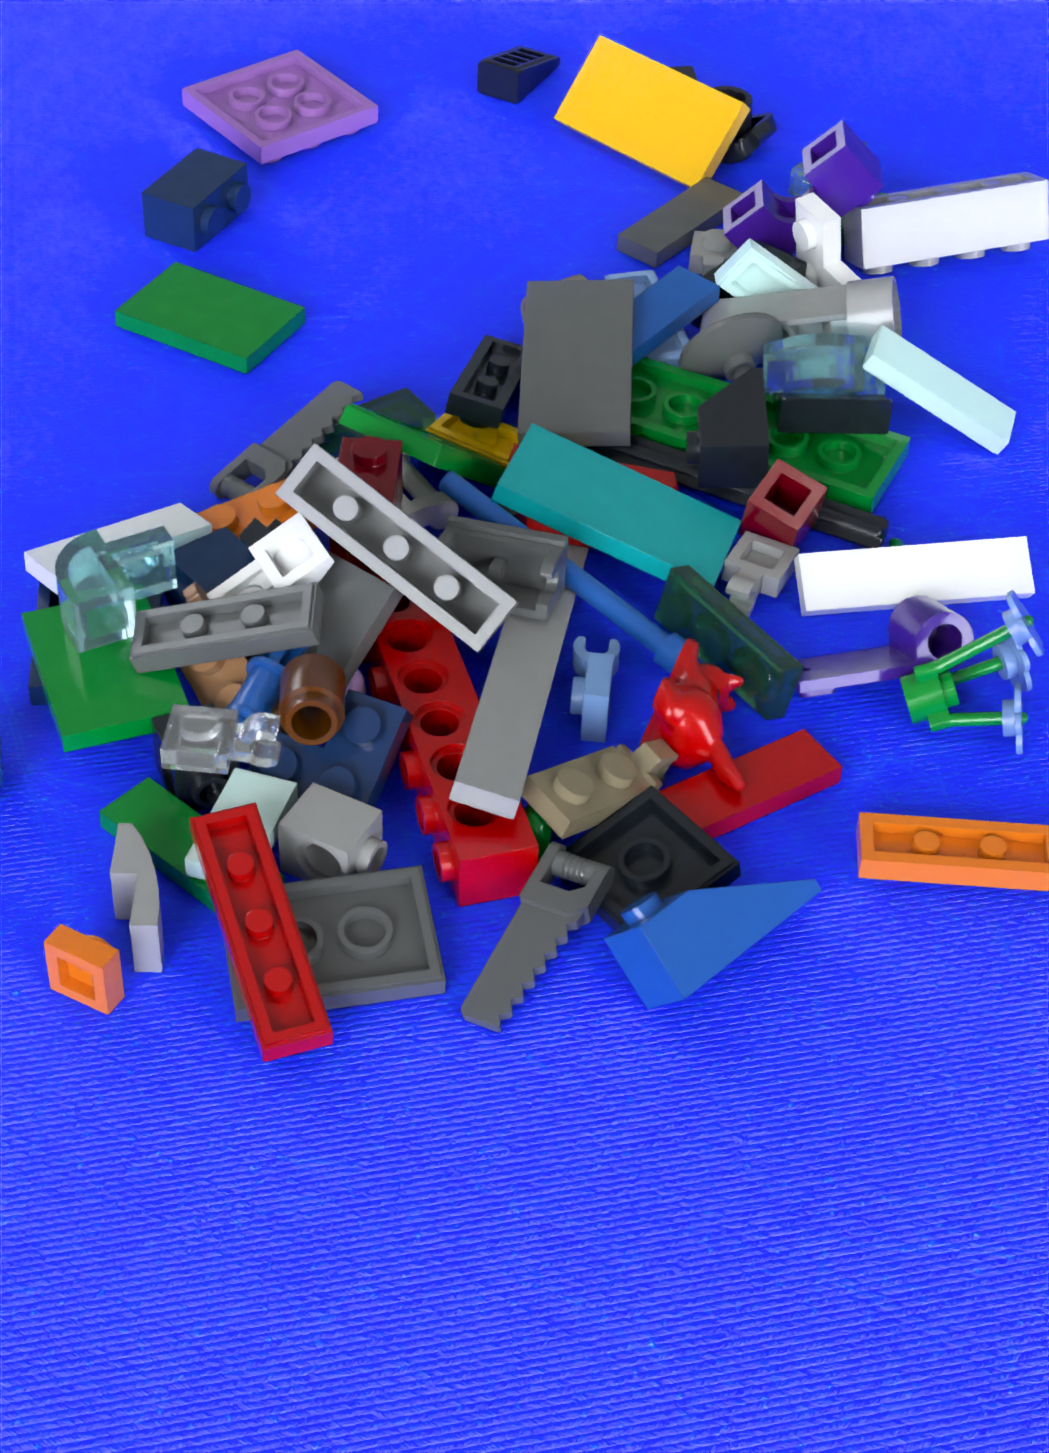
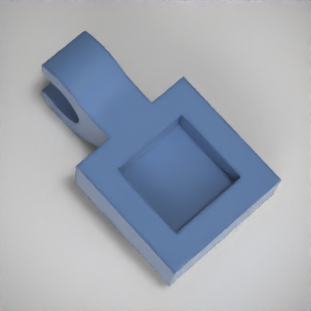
[570,636,620,743]

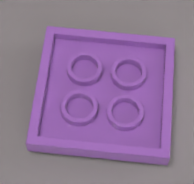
[182,49,378,165]

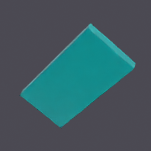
[491,423,741,600]

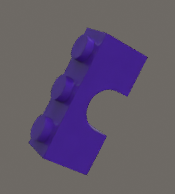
[723,120,883,256]

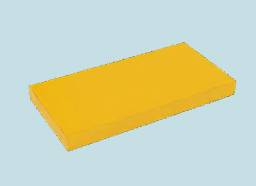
[554,35,750,188]

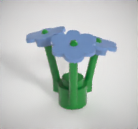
[899,590,1044,755]

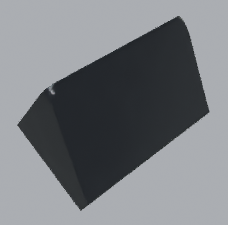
[772,393,893,434]

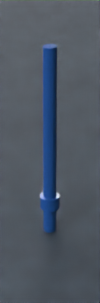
[439,470,706,674]

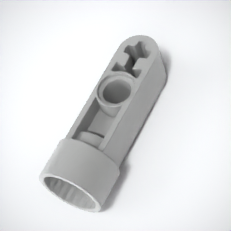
[700,276,902,364]

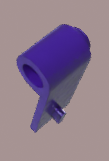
[775,595,974,698]

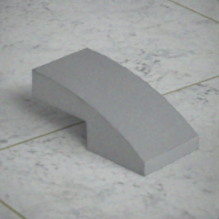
[110,823,164,973]

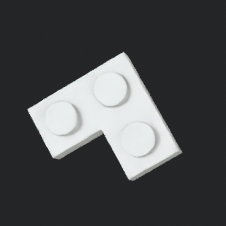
[792,192,861,287]

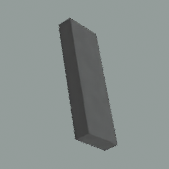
[617,177,743,268]
[129,582,324,674]

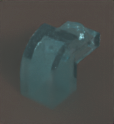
[763,333,885,396]
[55,526,177,653]

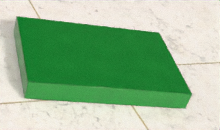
[115,262,305,374]
[339,403,507,488]
[21,588,190,753]

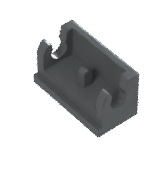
[438,515,569,621]

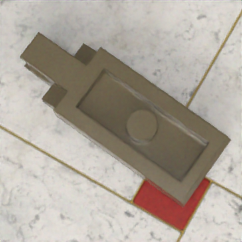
[522,739,678,839]

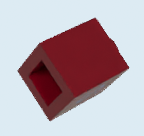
[738,458,828,548]

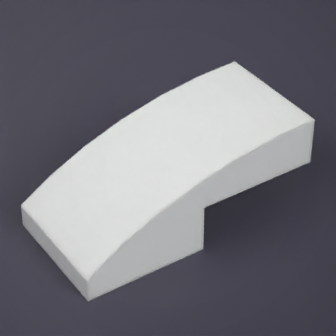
[206,512,334,599]

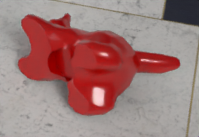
[639,638,745,791]

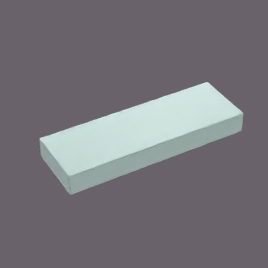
[862,325,1016,455]

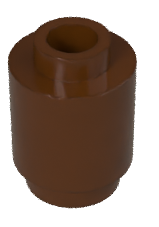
[278,653,345,745]

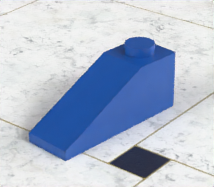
[604,879,822,1009]

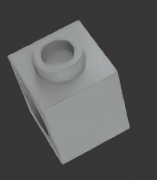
[278,782,388,880]

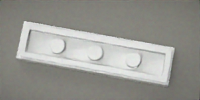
[794,536,1035,616]

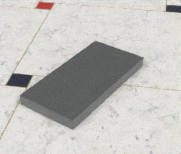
[517,279,634,446]

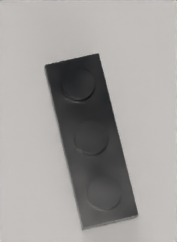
[445,334,523,429]

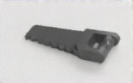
[209,381,364,499]
[461,841,615,1033]

